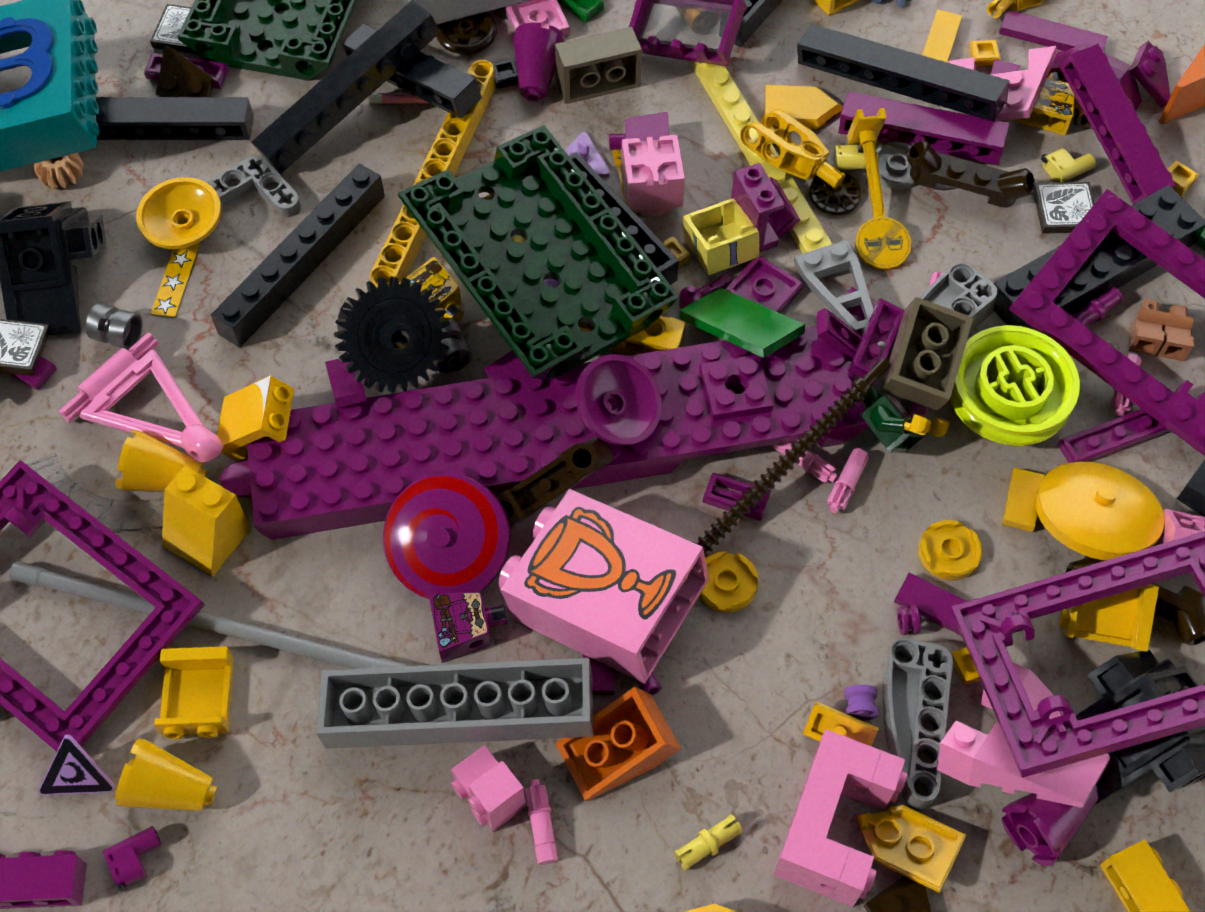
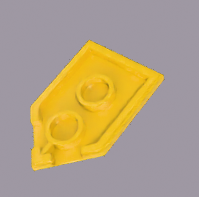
[765,84,843,130]
[856,804,967,893]

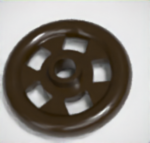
[436,12,497,55]

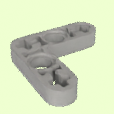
[206,155,301,217]

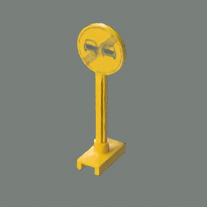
[847,108,911,271]

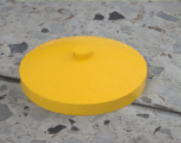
[1035,461,1165,561]

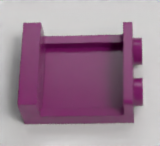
[731,163,784,253]

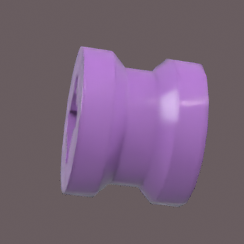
[844,685,879,721]

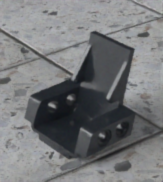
[0,201,106,335]
[1075,650,1205,806]

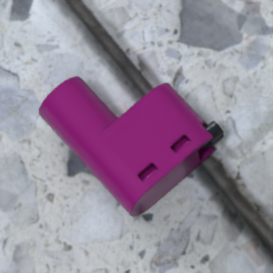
[103,826,161,891]

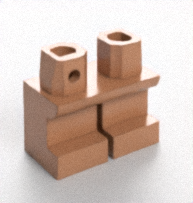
[1128,299,1194,361]

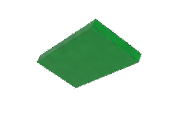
[679,288,805,358]

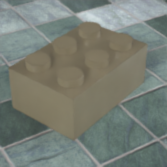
[555,26,642,104]
[881,297,973,411]

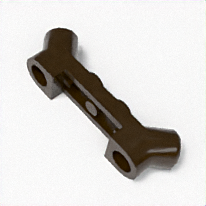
[907,141,1035,208]
[496,436,613,529]
[1065,556,1205,646]

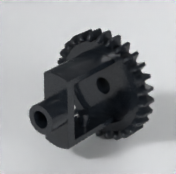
[334,276,451,393]

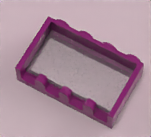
[629,0,747,67]

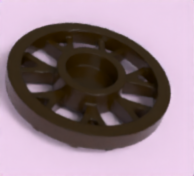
[809,171,861,215]

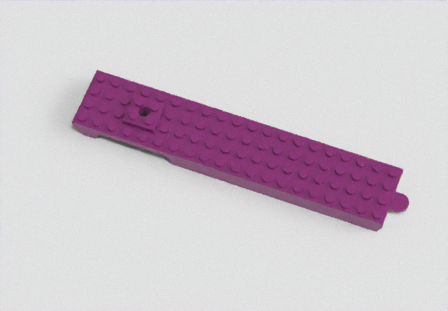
[220,326,868,540]

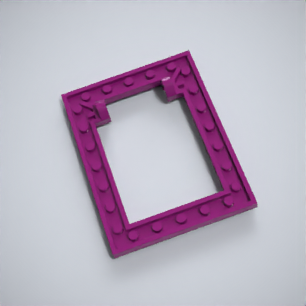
[1009,189,1205,456]
[0,460,205,752]
[951,531,1205,778]

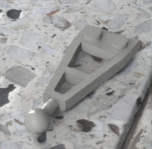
[794,240,886,351]

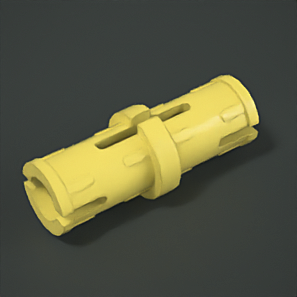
[674,814,743,871]

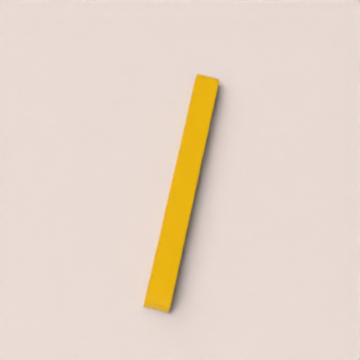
[370,60,495,288]

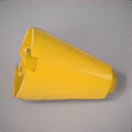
[115,429,208,492]
[115,738,218,811]

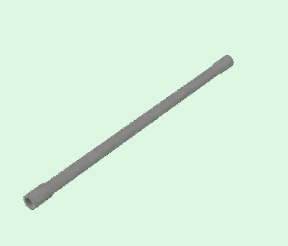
[9,561,408,669]

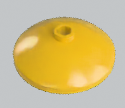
[136,177,222,249]

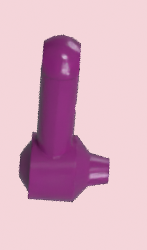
[679,274,732,309]

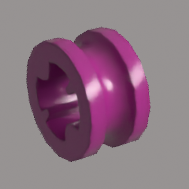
[897,605,921,635]

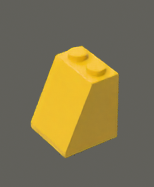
[162,465,251,577]

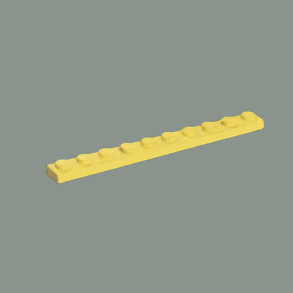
[691,61,832,254]

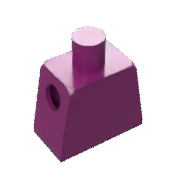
[609,112,669,150]

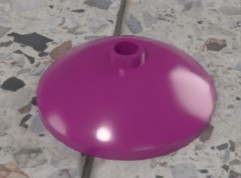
[576,354,662,446]

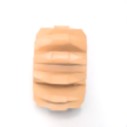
[33,152,84,190]

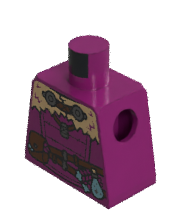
[429,592,507,663]

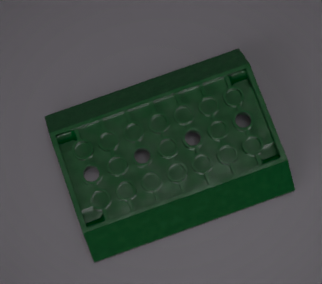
[177,0,357,81]
[398,125,680,380]

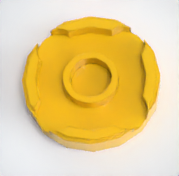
[918,520,982,581]
[699,551,758,613]

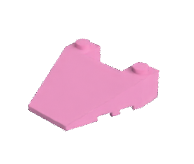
[937,662,1110,808]

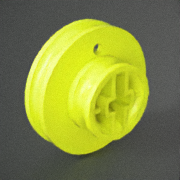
[950,325,1080,446]

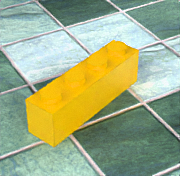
[1100,839,1192,912]

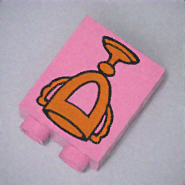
[499,489,709,684]

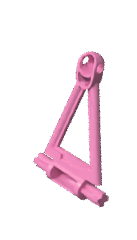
[58,332,223,462]

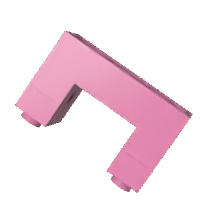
[774,729,908,907]

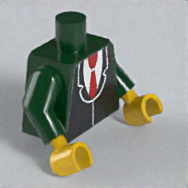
[860,386,950,453]

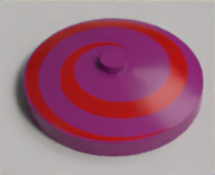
[383,473,510,599]

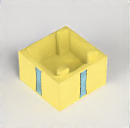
[683,198,759,276]

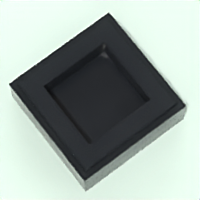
[492,58,519,89]

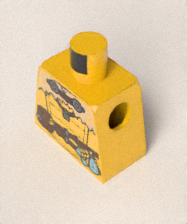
[1016,72,1074,135]
[399,256,464,323]

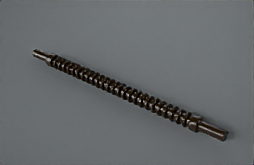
[693,358,891,558]

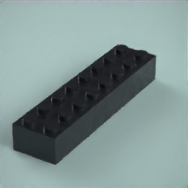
[994,185,1205,331]

